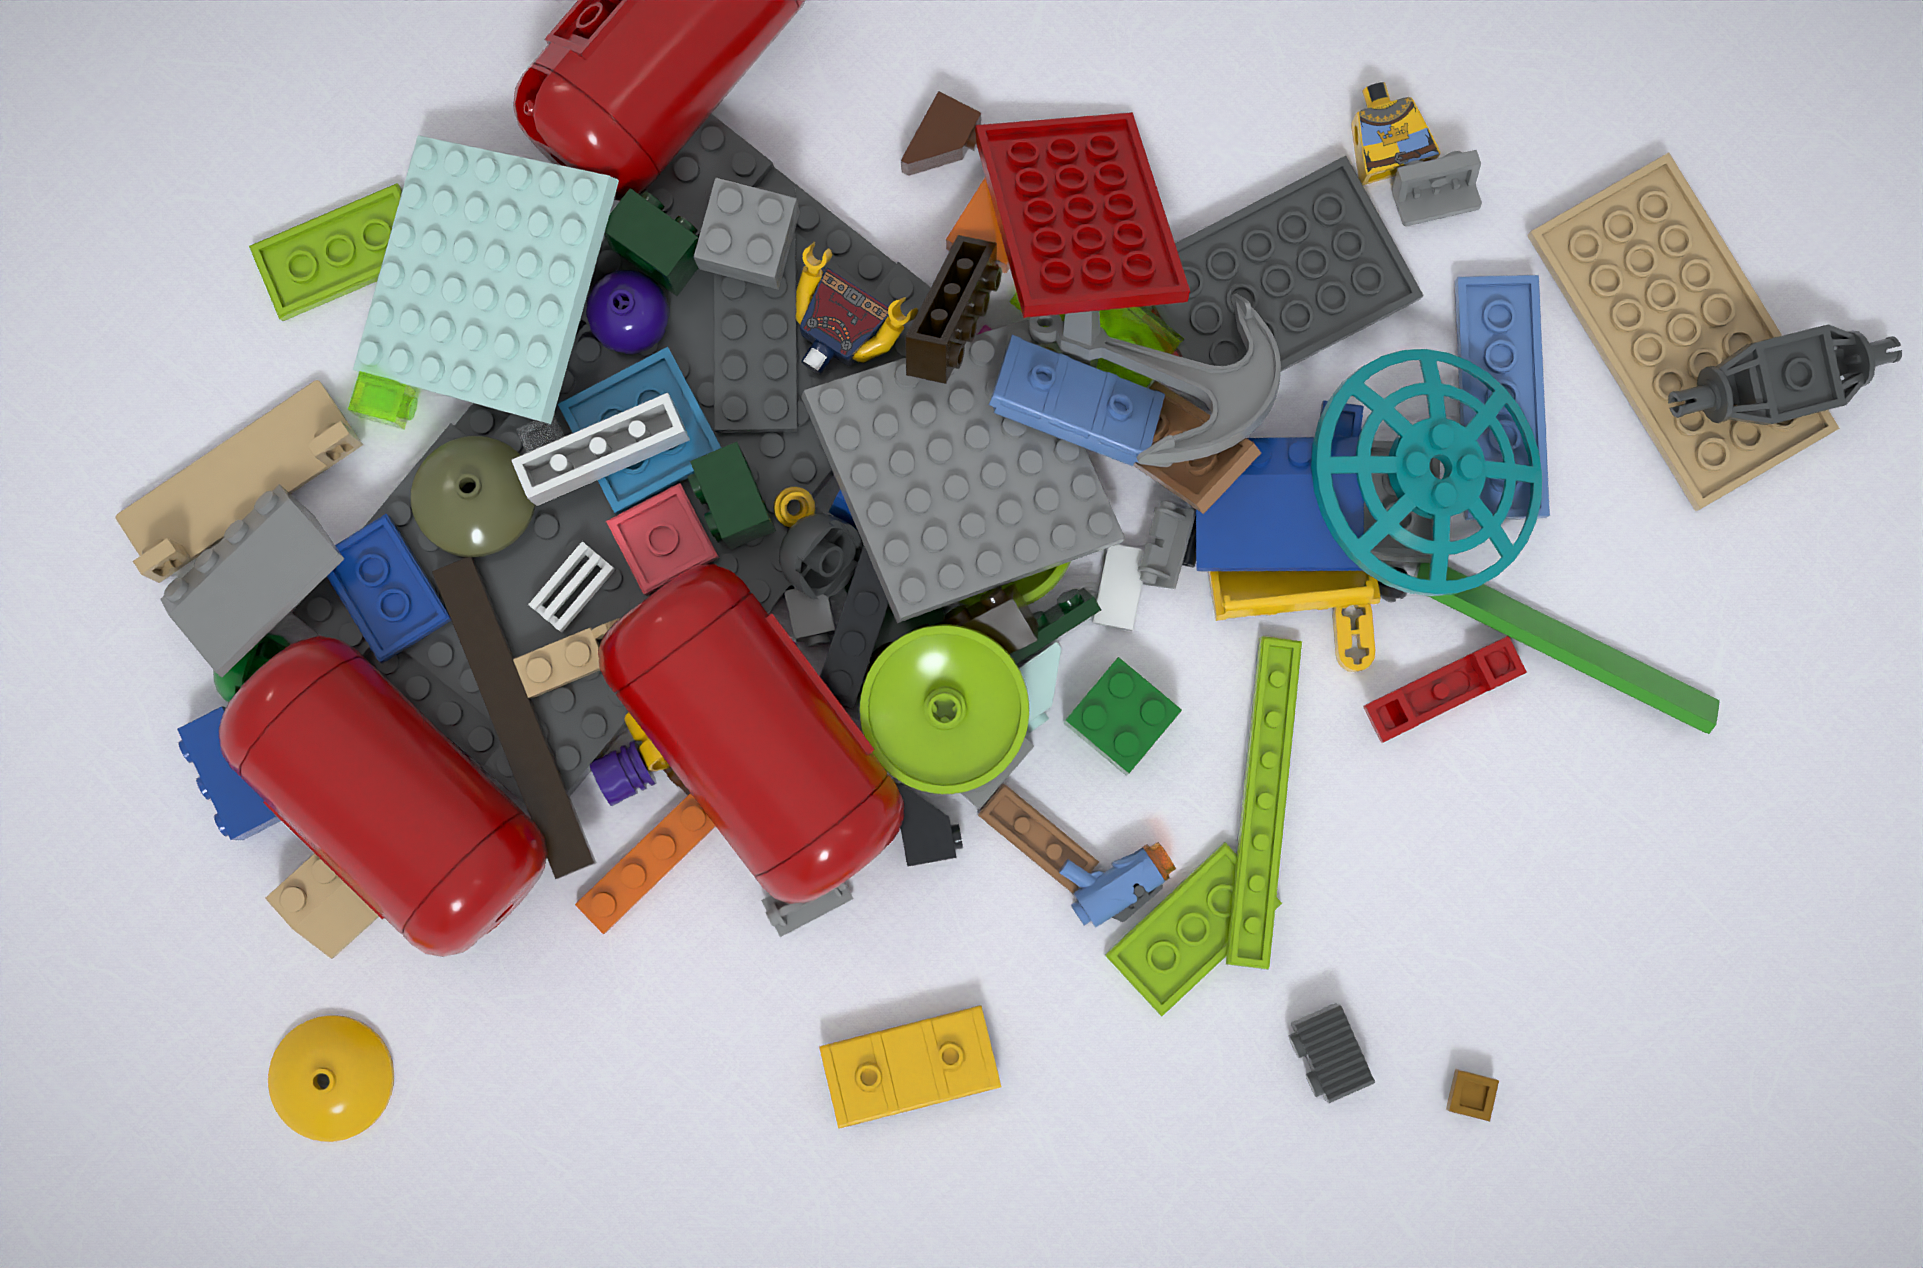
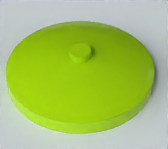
[860,624,1030,794]

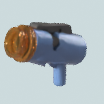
[1059,842,1176,928]

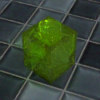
[348,371,418,430]

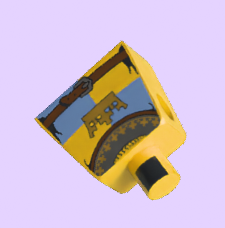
[1351,82,1441,185]

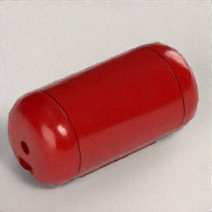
[513,0,806,201]
[598,564,904,904]
[219,636,548,957]

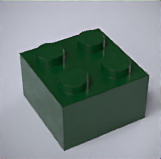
[604,188,699,296]
[687,442,776,550]

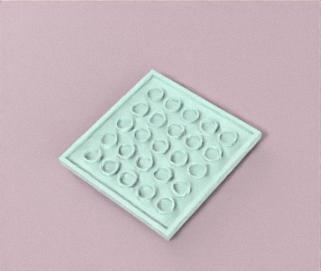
[353,135,619,424]

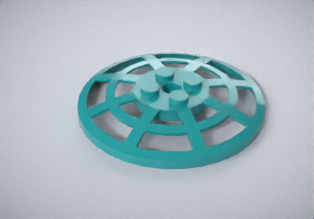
[1311,349,1542,596]

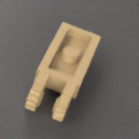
[513,618,620,699]

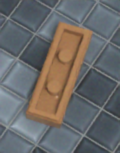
[978,783,1099,894]

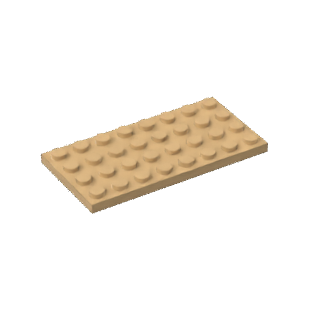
[1527,153,1840,511]

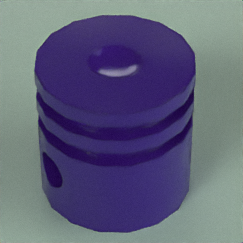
[590,740,657,806]

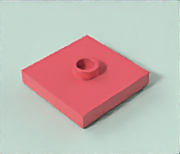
[606,483,719,596]

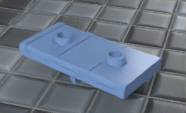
[989,334,1165,466]

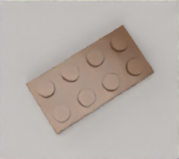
[1133,380,1261,514]

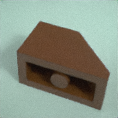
[901,91,981,176]

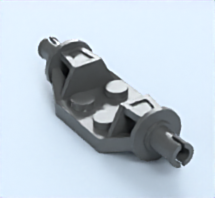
[1668,324,1902,425]

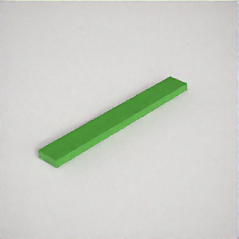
[1414,562,1720,734]

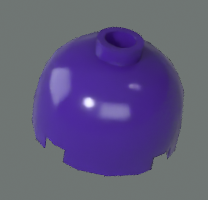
[586,270,670,354]

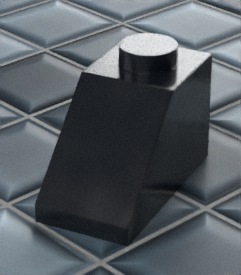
[896,783,963,867]

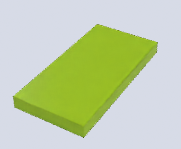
[249,183,402,321]
[1105,842,1282,1017]

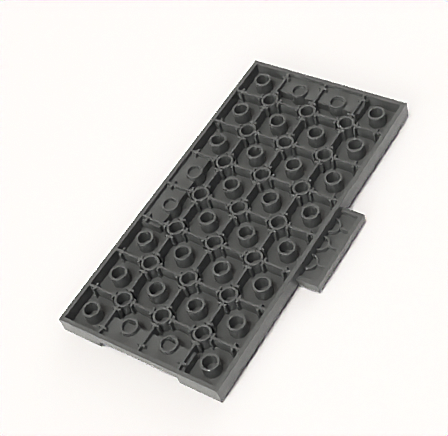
[292,114,931,803]

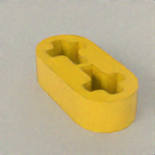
[1332,604,1375,672]

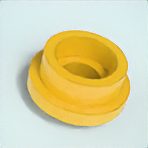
[773,486,815,527]

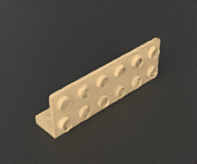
[115,380,363,583]

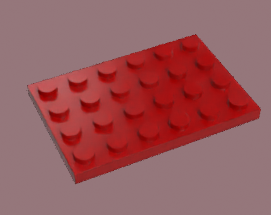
[975,112,1190,318]

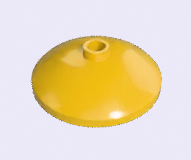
[268,1015,394,1142]

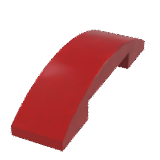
[1363,636,1527,743]

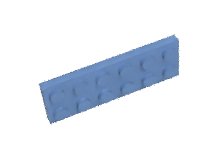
[1455,275,1550,520]

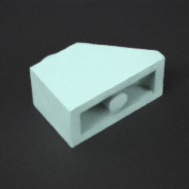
[1019,642,1061,733]

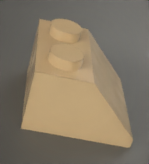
[265,853,379,959]

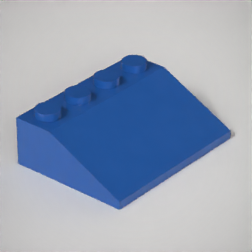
[1196,437,1364,571]

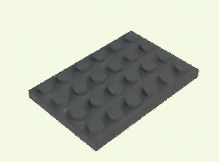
[1152,156,1424,410]

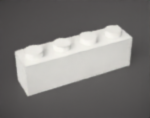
[511,393,690,506]

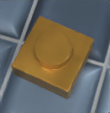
[1446,1069,1499,1122]

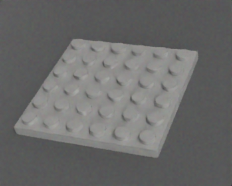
[801,319,1125,623]

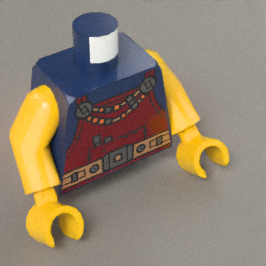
[795,242,918,375]

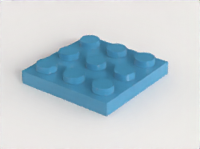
[558,347,721,515]

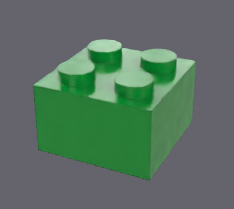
[1064,657,1182,775]

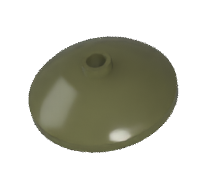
[411,436,536,557]

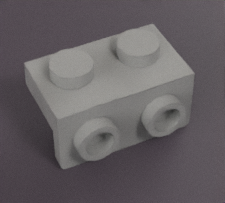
[1392,150,1482,226]

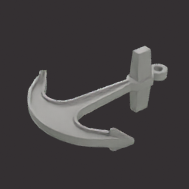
[1029,293,1281,467]

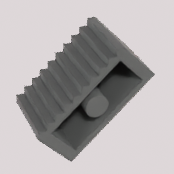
[1288,1003,1375,1103]

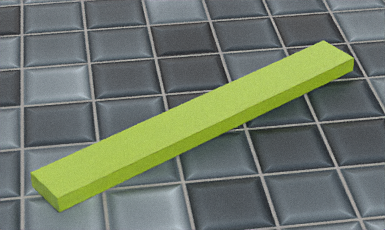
[1226,636,1302,970]

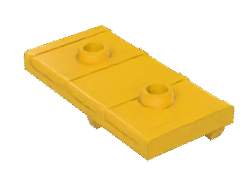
[1208,571,1381,621]
[819,1005,1002,1129]

